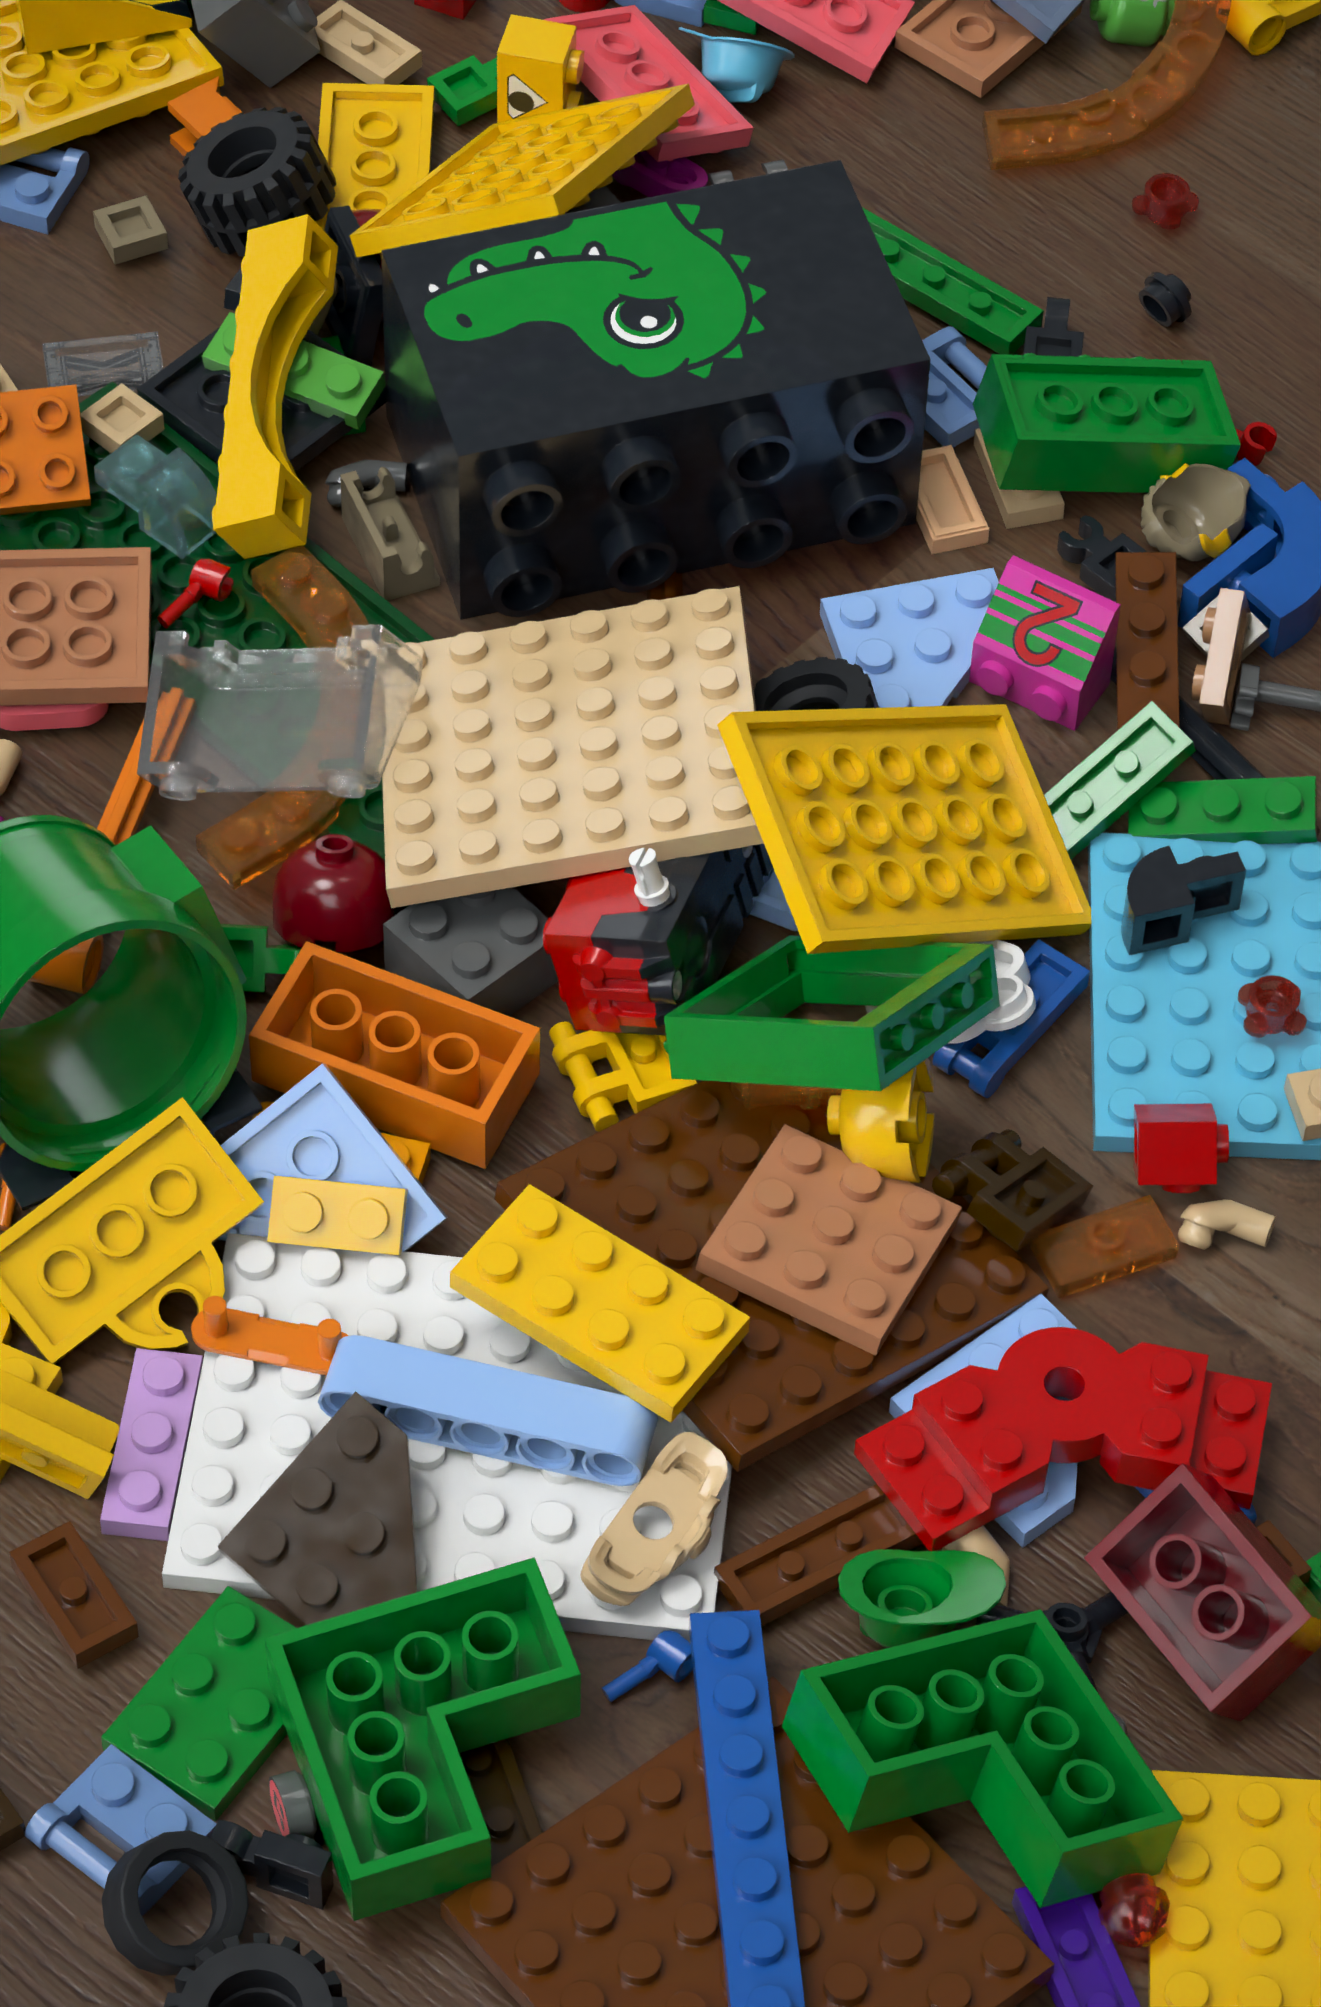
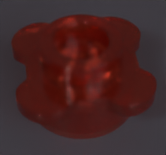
[1132,173,1199,229]
[1238,975,1307,1038]

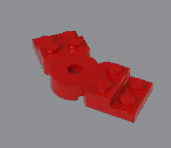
[854,1327,1272,1551]

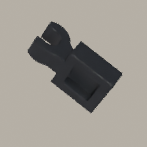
[1023,297,1084,357]

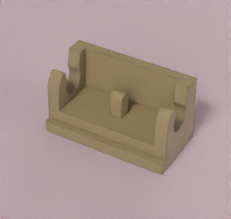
[340,467,440,601]

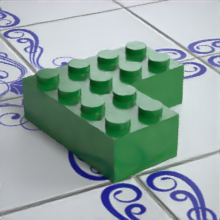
[265,1557,581,1921]
[782,1609,1183,1908]

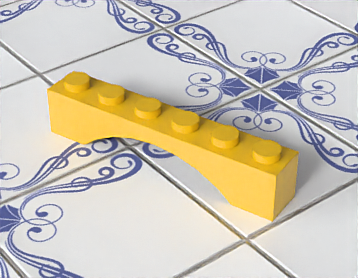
[212,214,338,559]

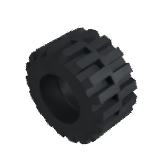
[178,107,337,256]
[164,1933,347,2007]

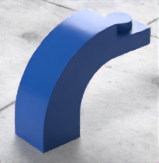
[1227,458,1321,658]

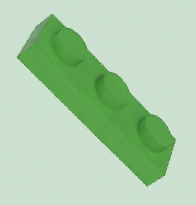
[202,312,386,430]

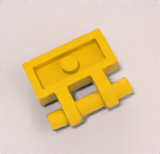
[549,1021,697,1132]

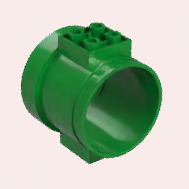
[0,815,247,1172]

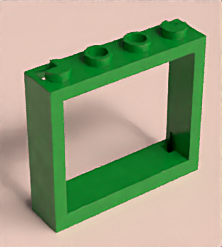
[663,935,1000,1091]

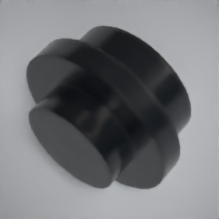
[1139,272,1192,327]

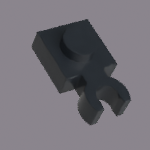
[1057,515,1147,602]
[210,1820,334,1910]

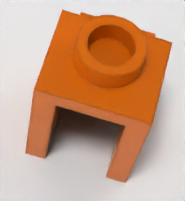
[167,76,242,157]

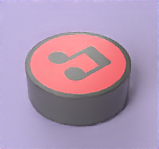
[268,1770,317,1839]

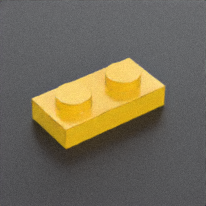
[267,1176,408,1255]

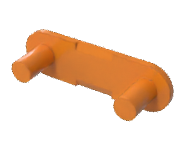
[191,1296,348,1375]

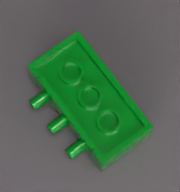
[972,353,1241,493]

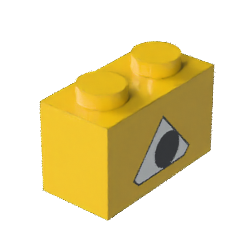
[497,14,584,123]

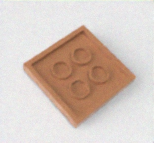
[0,547,152,706]
[696,1124,962,1356]

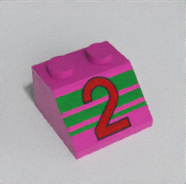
[969,555,1121,731]

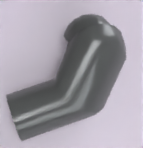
[325,459,408,507]

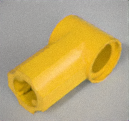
[1215,0,1321,56]

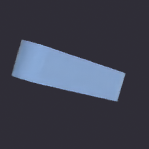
[318,1335,658,1487]

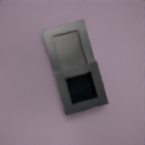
[1121,846,1246,955]

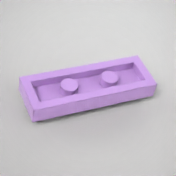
[100,1348,203,1541]

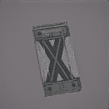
[42,331,163,397]

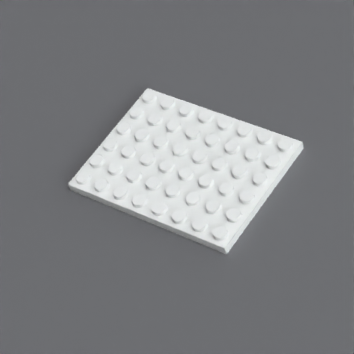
[162,1233,732,1642]

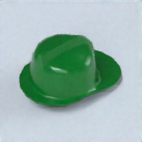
[838,1549,1007,1648]

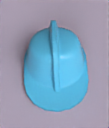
[678,27,795,103]

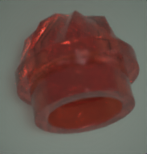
[1098,1873,1170,1948]

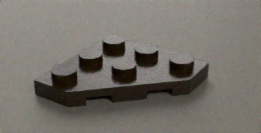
[217,1391,418,1625]

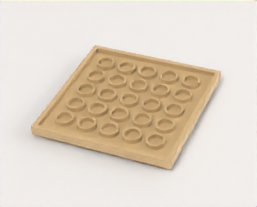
[378,586,764,908]

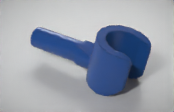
[601,1631,693,1702]

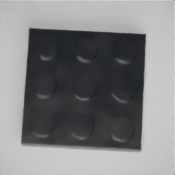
[137,327,387,473]

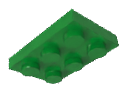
[101,1586,296,1822]

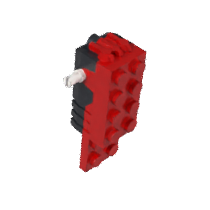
[543,844,773,1036]

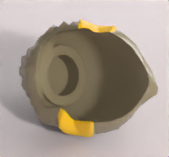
[1141,463,1251,562]

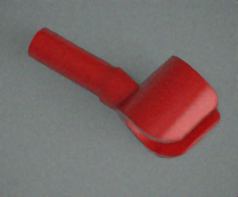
[1235,422,1277,466]
[157,559,234,628]

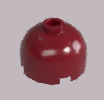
[272,834,397,952]

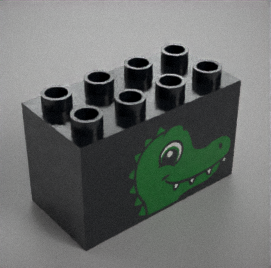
[381,160,931,620]

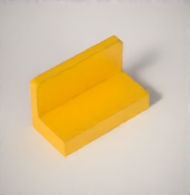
[0,1370,120,1499]

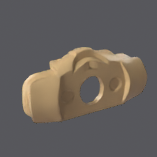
[580,1432,728,1606]

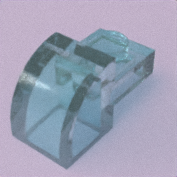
[94,434,217,559]

